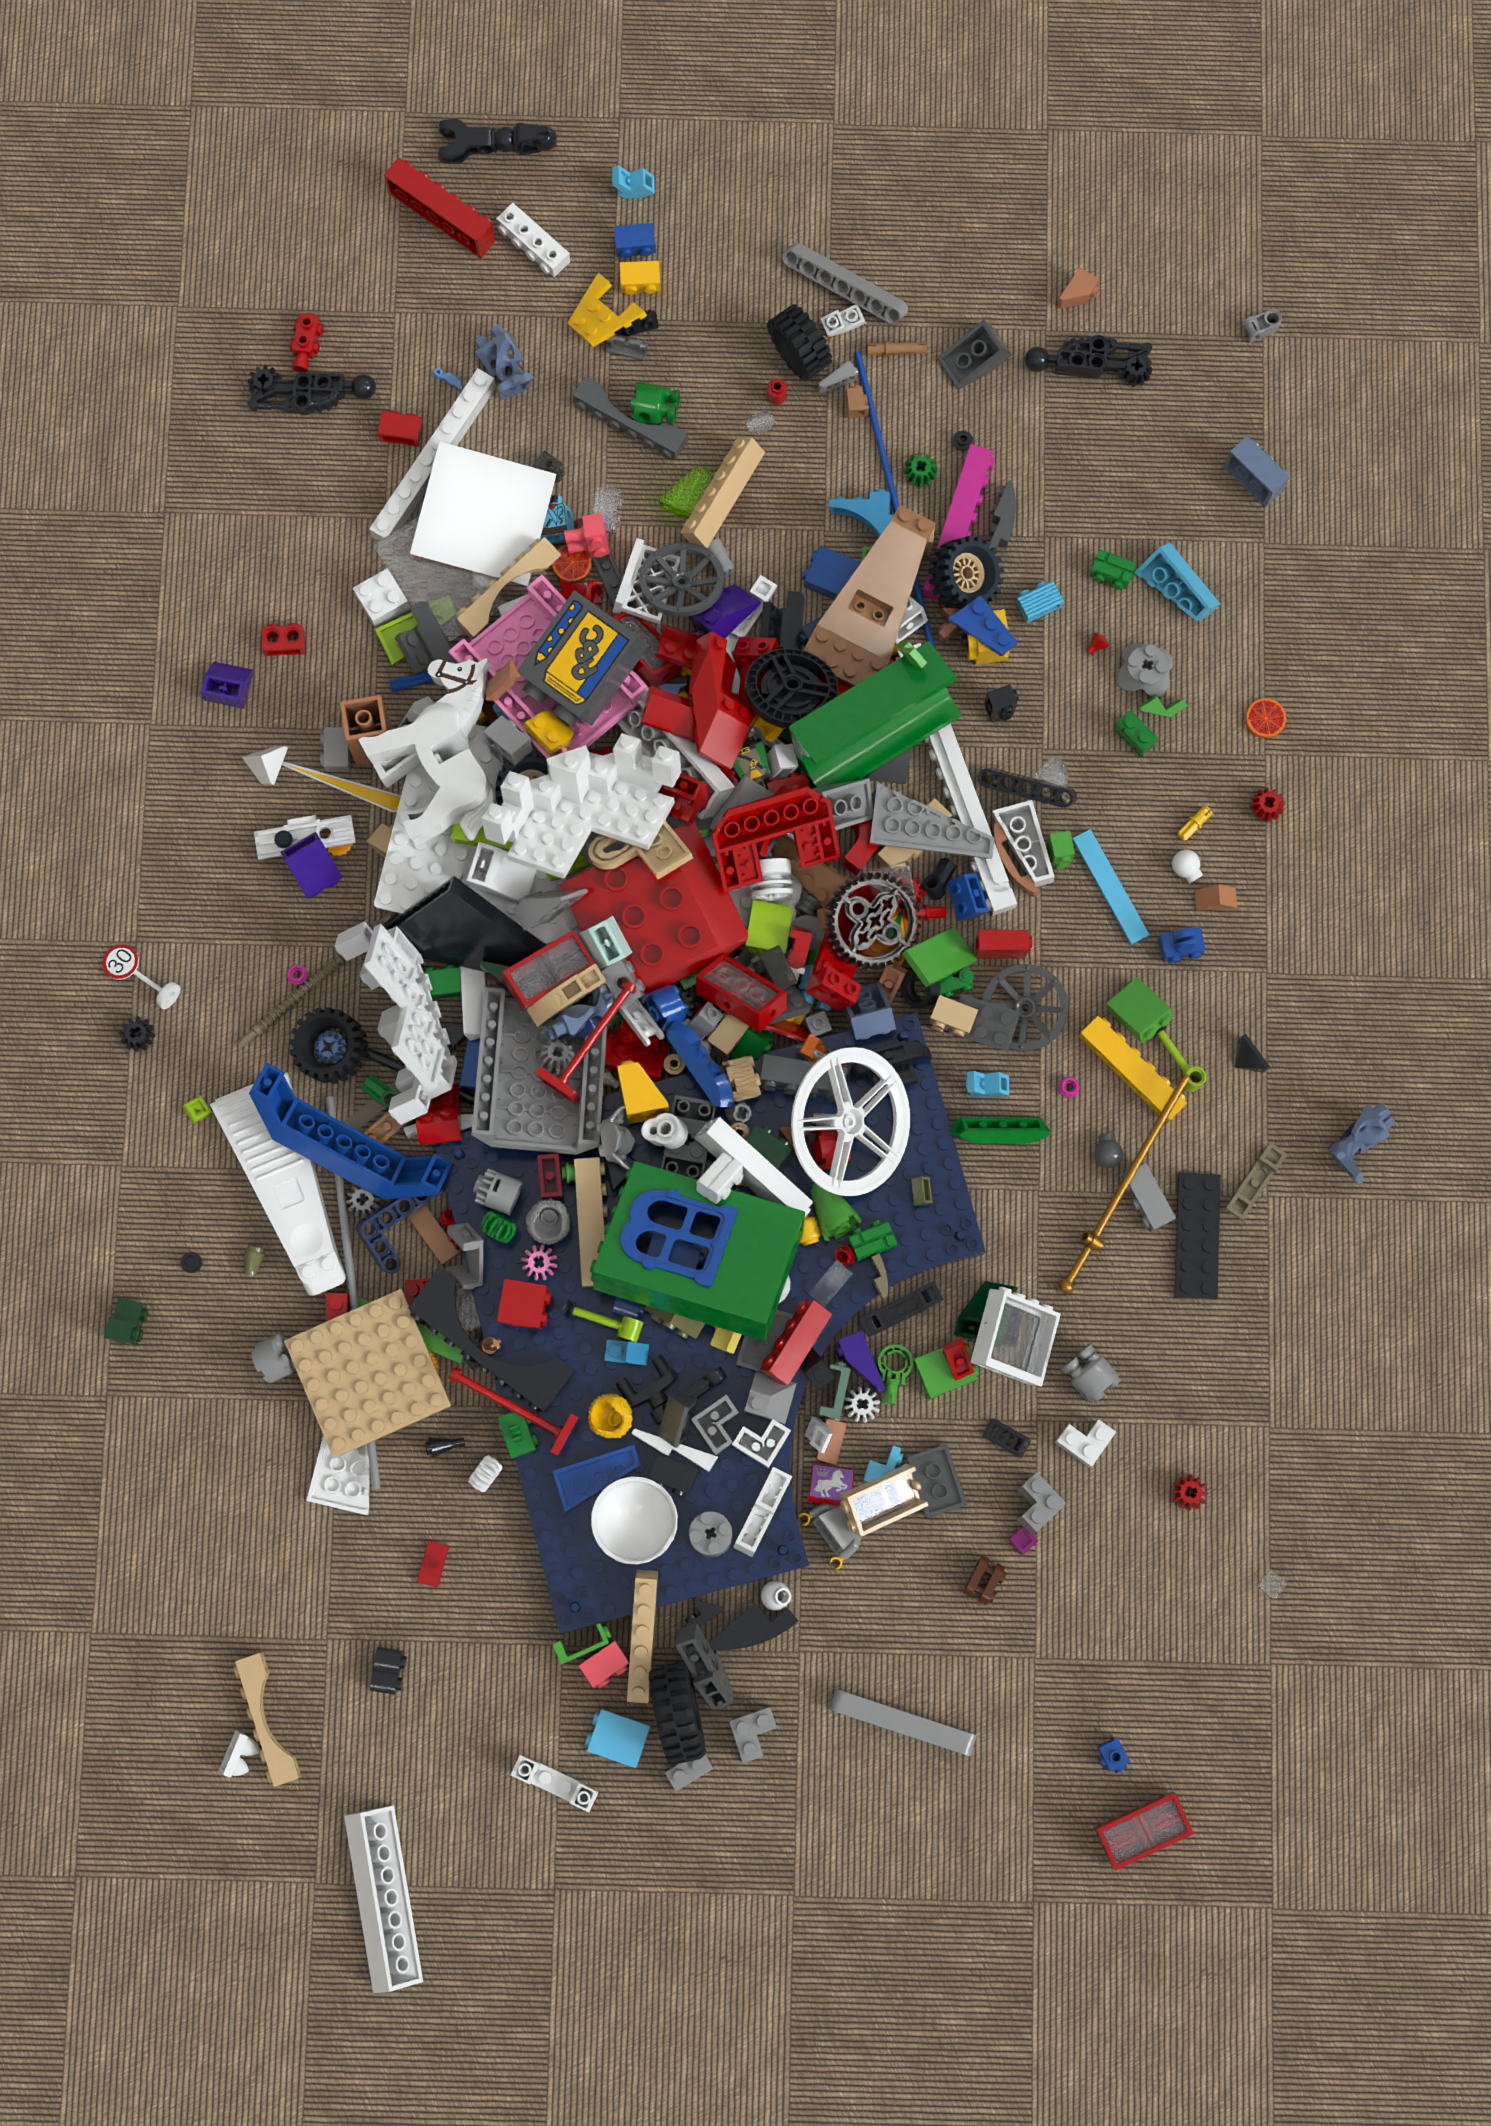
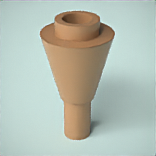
[731,1122,749,1141]

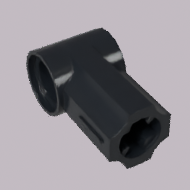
[923,857,957,900]

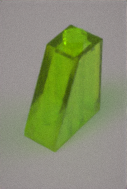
[659,466,715,519]

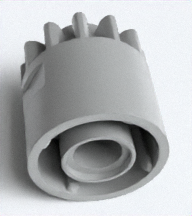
[473,1168,523,1215]

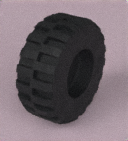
[649,1661,706,1765]

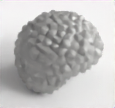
[525,1198,570,1245]

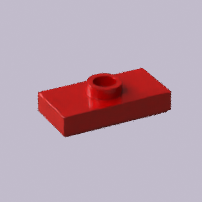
[417,1540,449,1588]

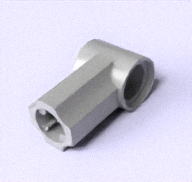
[724,1100,752,1125]

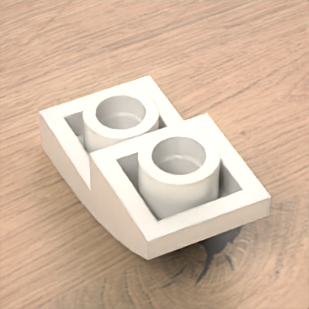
[820,304,866,337]

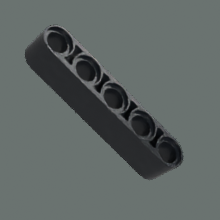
[977,767,1077,808]

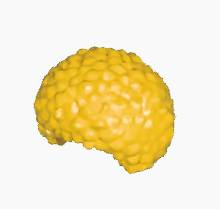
[588,1393,633,1439]

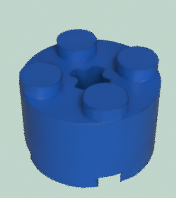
[642,984,689,1032]

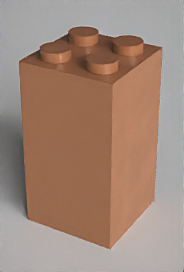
[340,695,392,766]

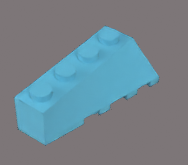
[1134,543,1220,621]

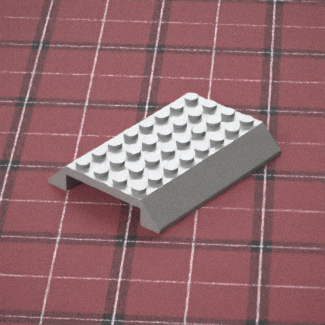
[471,987,607,1155]

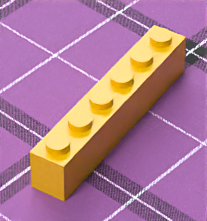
[1078,1016,1187,1123]

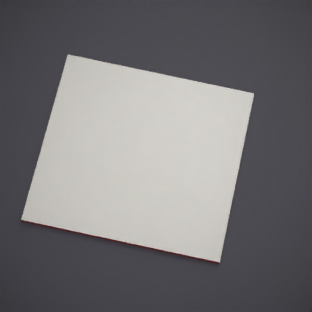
[410,441,556,586]

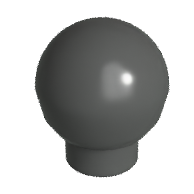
[1094,1133,1123,1168]

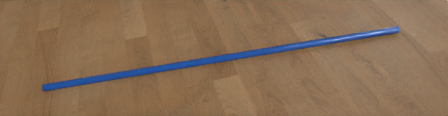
[854,351,936,649]

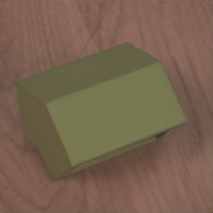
[911,1177,932,1206]

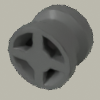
[794,893,820,916]

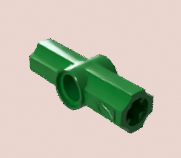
[361,1075,416,1126]

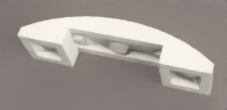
[725,575,778,652]

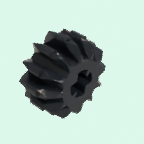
[119,1016,155,1052]

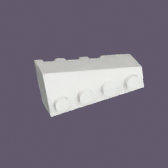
[992,800,1054,887]

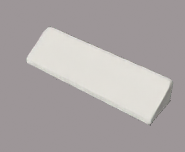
[460,966,486,1041]

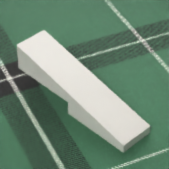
[632,1429,718,1472]
[733,1467,792,1557]

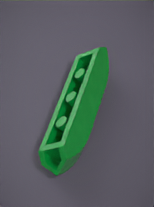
[950,1117,1051,1144]

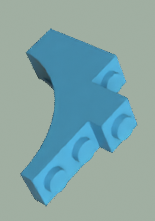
[829,489,895,538]

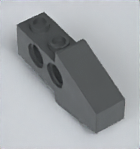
[675,1623,734,1710]

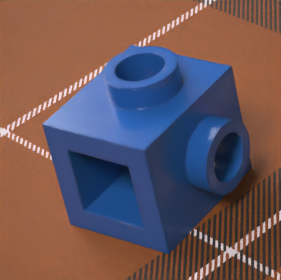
[1097,1737,1130,1773]

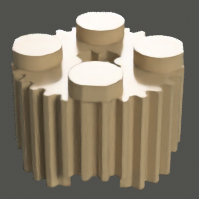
[722,1056,761,1102]

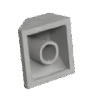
[744,1371,797,1424]

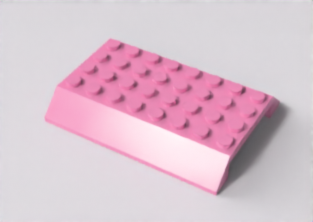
[448,575,648,759]

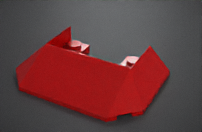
[641,623,737,742]
[711,786,841,893]

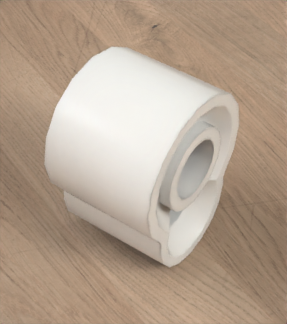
[641,1113,688,1149]

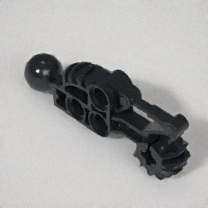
[1024,335,1153,387]
[247,365,376,415]

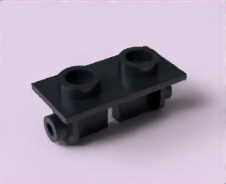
[619,309,659,336]

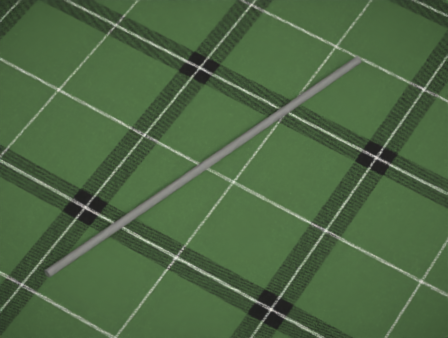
[325,1096,381,1490]

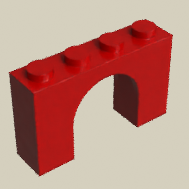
[841,820,880,876]

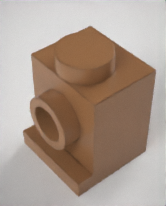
[846,385,869,419]

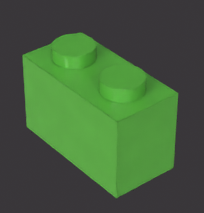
[1046,831,1075,869]

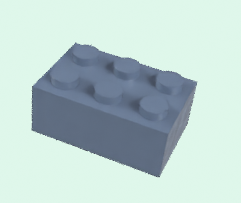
[1224,436,1290,508]
[844,982,896,1040]

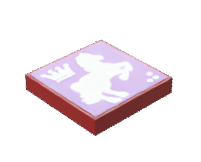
[808,1464,855,1506]

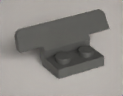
[395,601,458,674]

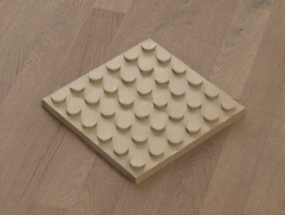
[284,1289,452,1458]

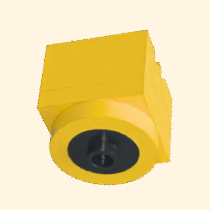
[961,609,1010,665]

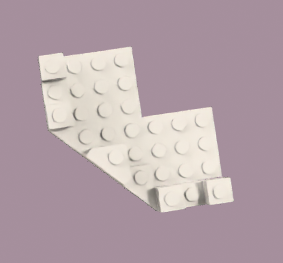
[481,733,681,879]
[335,921,457,1125]

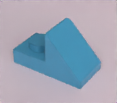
[604,1340,649,1366]

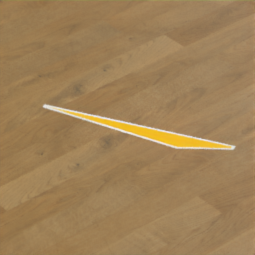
[282,761,401,812]

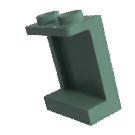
[818,1362,850,1421]

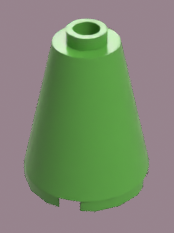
[810,1183,861,1241]

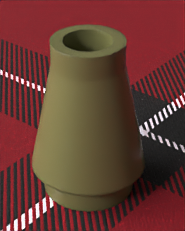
[244,1244,266,1276]

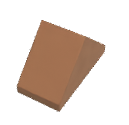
[1194,884,1237,911]

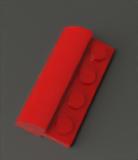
[658,773,709,825]

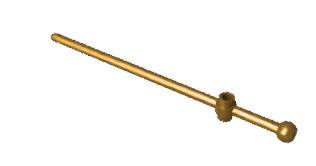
[1058,1074,1190,1294]

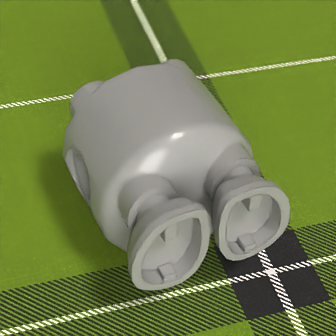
[1060,1343,1121,1403]

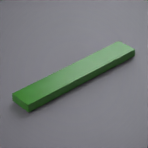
[358,1297,465,1364]

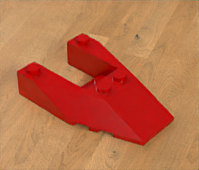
[689,631,773,770]

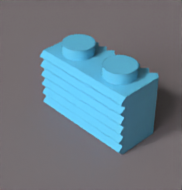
[1016,581,1064,623]

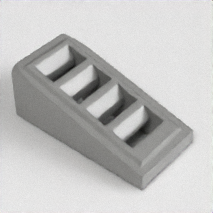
[818,361,859,394]

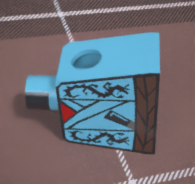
[540,495,575,543]

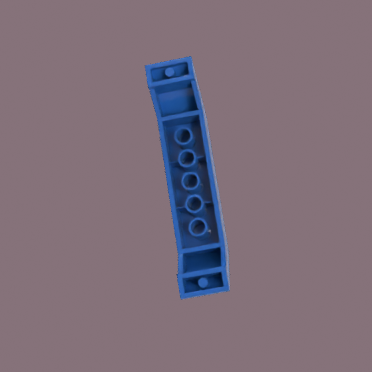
[249,1062,453,1200]

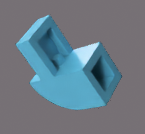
[612,165,655,199]
[966,1071,1009,1097]
[863,1446,903,1487]

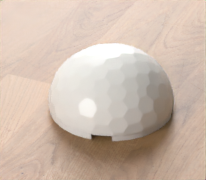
[591,1477,678,1564]

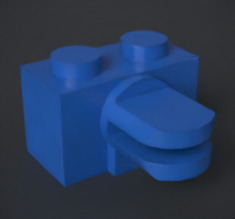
[1157,926,1206,964]

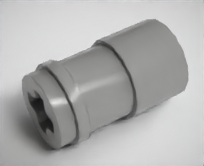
[706,539,735,577]

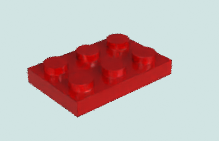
[604,1030,669,1081]

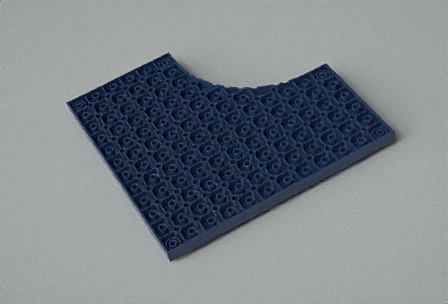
[435,1013,986,1634]

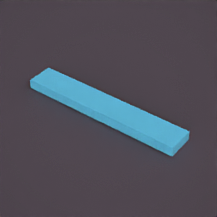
[1072,829,1150,945]

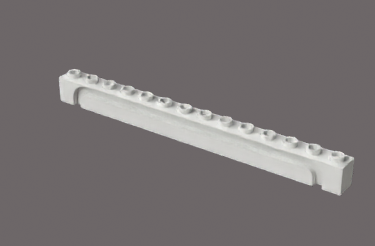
[895,643,1017,916]

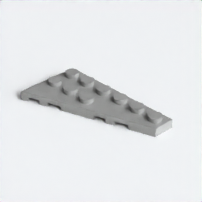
[869,782,995,859]

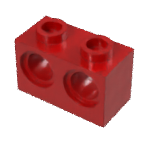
[262,623,306,656]

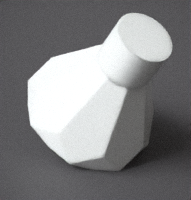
[603,1069,619,1089]

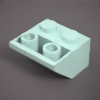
[577,916,632,969]

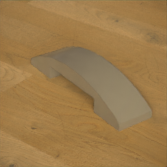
[1225,1142,1288,1221]

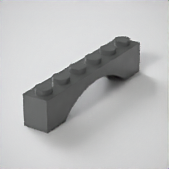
[573,376,688,461]

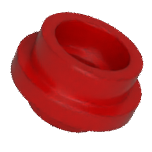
[835,1244,855,1266]

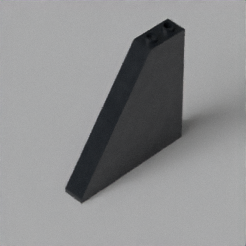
[384,876,547,972]

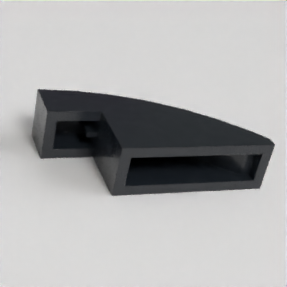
[709,1602,799,1650]

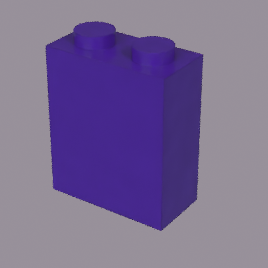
[280,832,343,898]

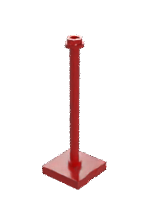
[536,980,637,1105]
[448,1367,579,1456]

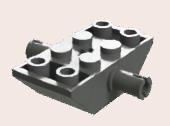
[645,1095,716,1180]

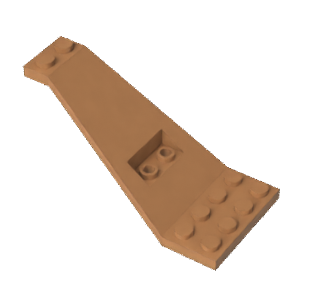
[803,505,936,688]

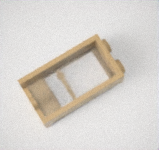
[840,1463,928,1537]

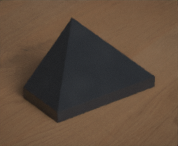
[1234,1034,1270,1073]
[603,1155,636,1190]

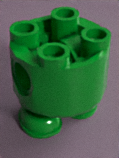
[630,382,680,425]

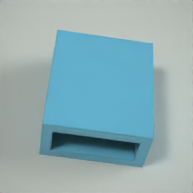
[585,1709,651,1768]

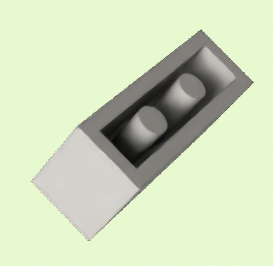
[1121,1163,1176,1232]

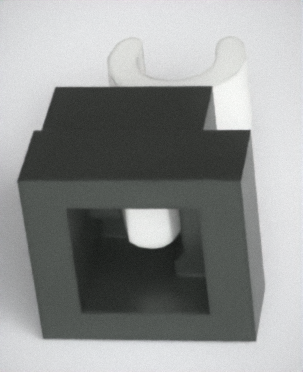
[727,946,755,972]

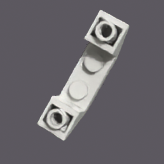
[511,1755,598,1812]

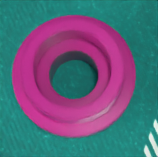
[287,964,308,985]
[1059,1077,1080,1098]

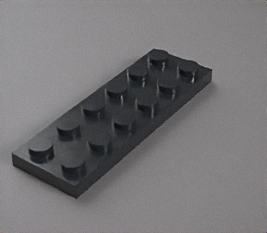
[1174,1172,1221,1300]

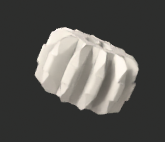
[844,1387,880,1423]
[469,1455,502,1492]

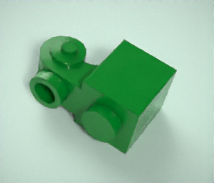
[940,969,974,998]

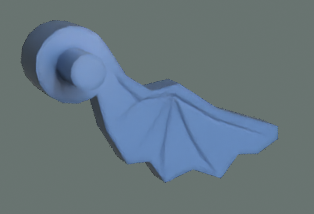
[433,368,462,392]

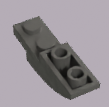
[988,480,1016,550]

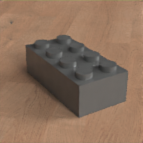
[759,1054,848,1102]

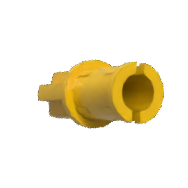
[1178,805,1213,841]

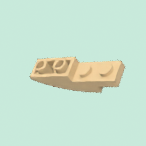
[526,963,607,1027]

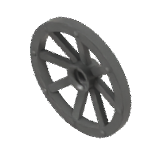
[639,543,724,617]
[982,964,1068,1051]

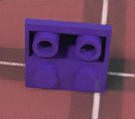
[200,662,253,709]

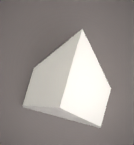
[242,746,288,785]

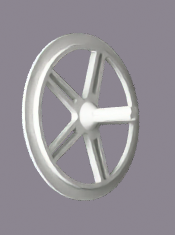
[791,1047,910,1196]

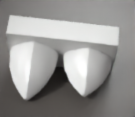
[219,1730,261,1778]

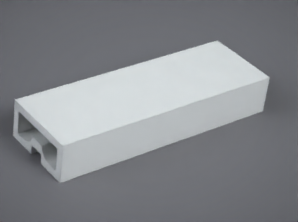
[694,1117,813,1216]

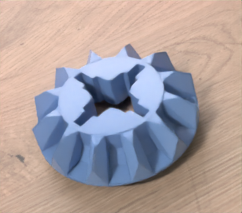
[314,1031,346,1064]

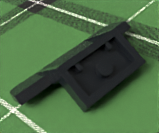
[760,590,805,650]

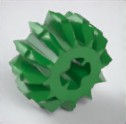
[903,452,938,487]
[480,1211,517,1243]

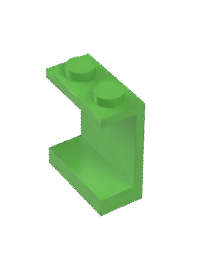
[553,1623,612,1665]

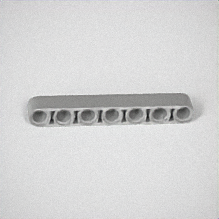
[782,243,908,324]
[829,1689,977,1757]

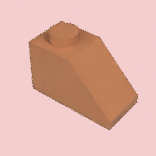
[1057,267,1100,309]

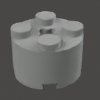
[251,1334,296,1383]
[689,1512,733,1557]

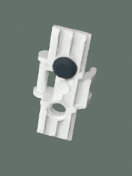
[254,815,356,860]

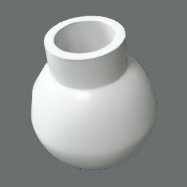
[1172,850,1203,884]
[761,1581,791,1611]

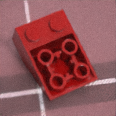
[416,1084,462,1145]

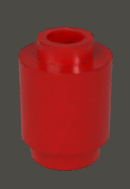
[767,378,787,405]

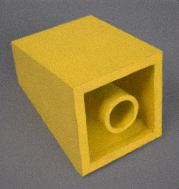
[617,1061,669,1124]

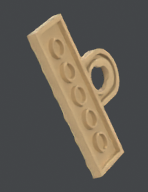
[588,821,693,880]

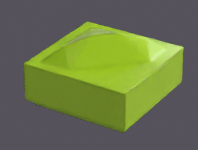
[182,1096,212,1124]

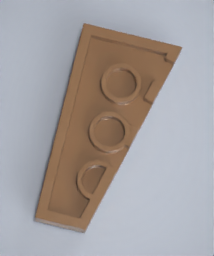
[771,834,851,908]

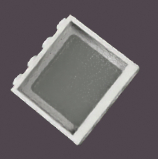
[970,1287,1061,1387]

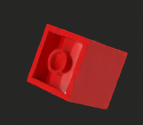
[497,1279,552,1330]

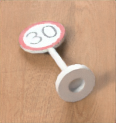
[102,944,181,1009]

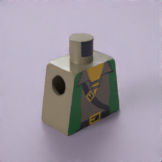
[732,741,770,788]

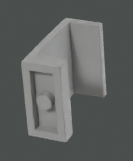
[447,1222,483,1289]

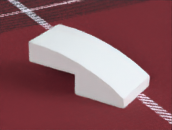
[804,1416,832,1453]

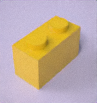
[620,261,661,295]

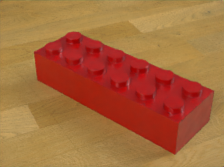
[384,157,495,259]

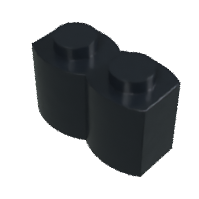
[369,1647,407,1695]

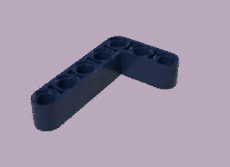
[356,1182,446,1274]

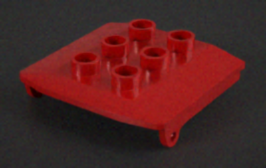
[559,821,748,999]

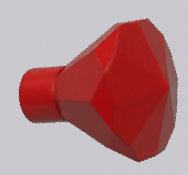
[1086,632,1109,655]

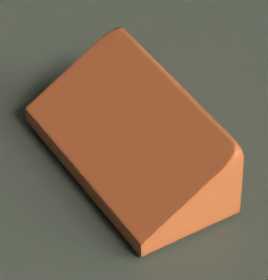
[486,660,520,701]
[816,1418,847,1465]

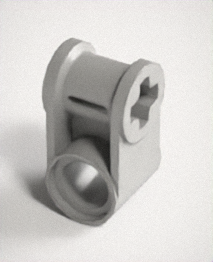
[1241,309,1282,342]

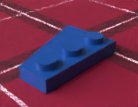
[948,595,1018,656]

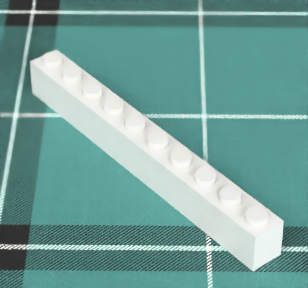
[369,368,496,548]

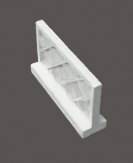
[612,538,680,624]

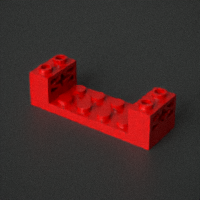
[805,878,889,1011]

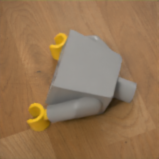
[798,1504,866,1569]

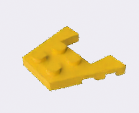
[567,273,647,347]

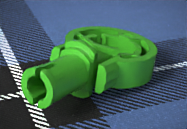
[877,1344,913,1406]

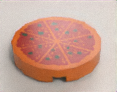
[552,544,592,583]
[1246,698,1287,739]

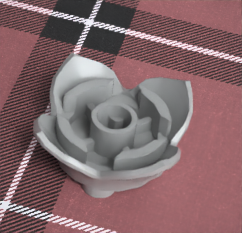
[1118,643,1173,697]
[597,1106,635,1170]

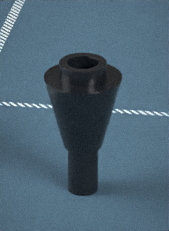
[425,1437,465,1458]

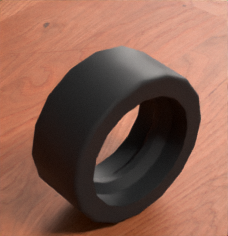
[900,970,941,1008]

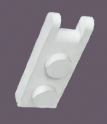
[618,1000,665,1046]

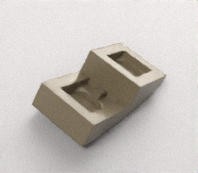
[870,1254,888,1300]

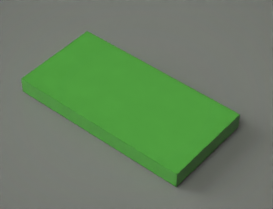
[902,927,978,987]

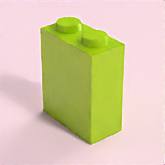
[744,900,793,960]

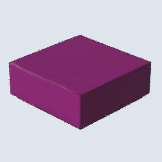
[1008,1526,1038,1555]

